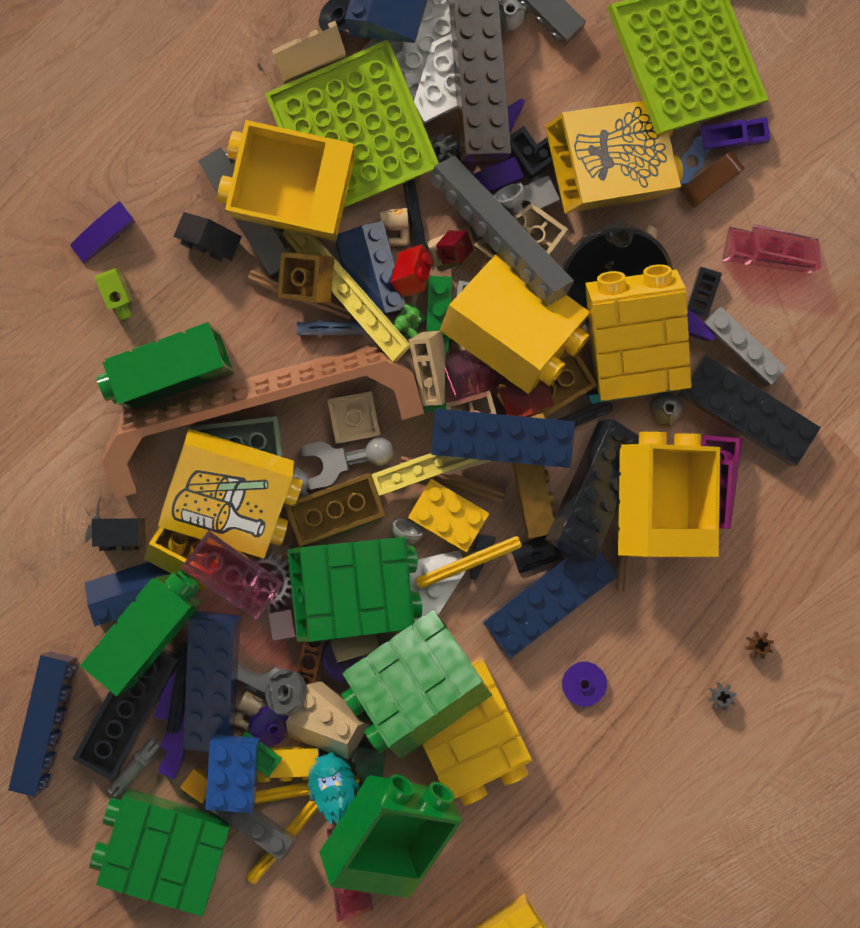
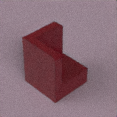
[436,230,473,265]

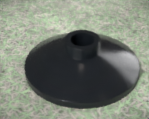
[319,0,350,33]

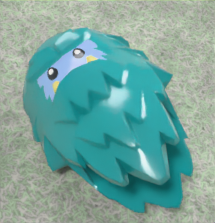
[308,752,360,825]

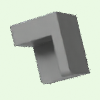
[268,609,296,640]

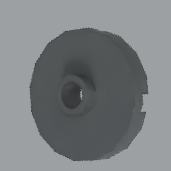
[266,669,307,716]

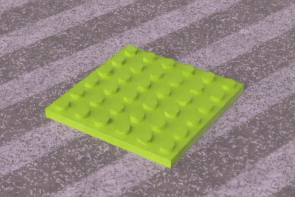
[607,0,769,135]
[264,40,439,208]

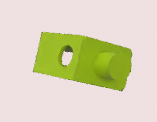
[94,268,133,321]

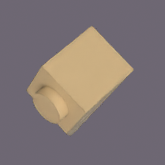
[409,331,446,406]

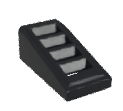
[687,267,722,318]
[470,534,496,580]

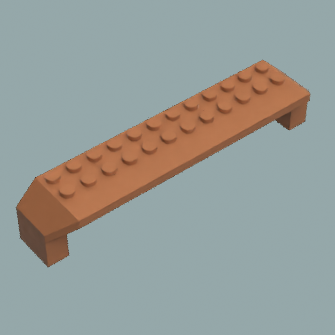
[102,343,424,499]

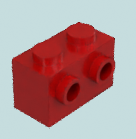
[390,244,433,298]

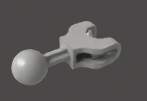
[299,437,394,489]

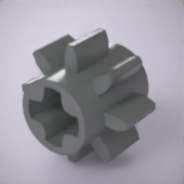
[431,133,458,161]
[707,682,737,711]

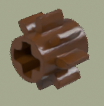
[745,631,774,659]

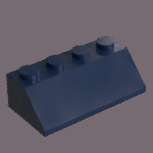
[335,221,405,323]
[85,562,171,627]

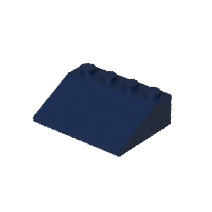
[345,0,428,43]

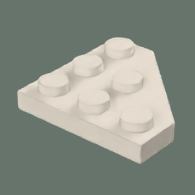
[414,34,457,124]
[409,550,465,622]

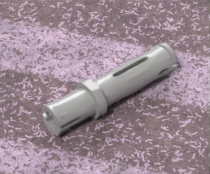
[107,737,161,798]

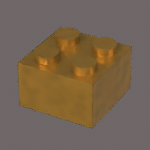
[278,252,334,303]

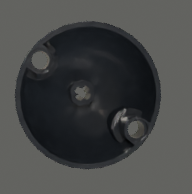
[562,219,673,327]

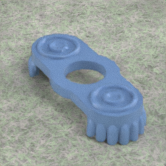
[680,136,711,185]

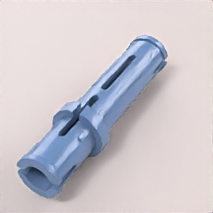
[297,320,365,337]

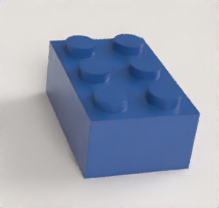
[205,734,260,813]

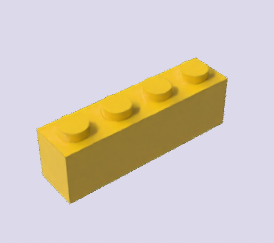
[257,746,320,782]

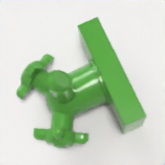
[391,302,427,339]

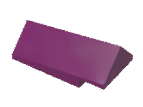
[702,435,742,529]

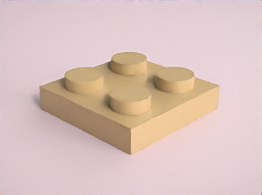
[328,391,380,444]

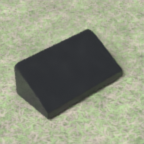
[511,535,561,574]

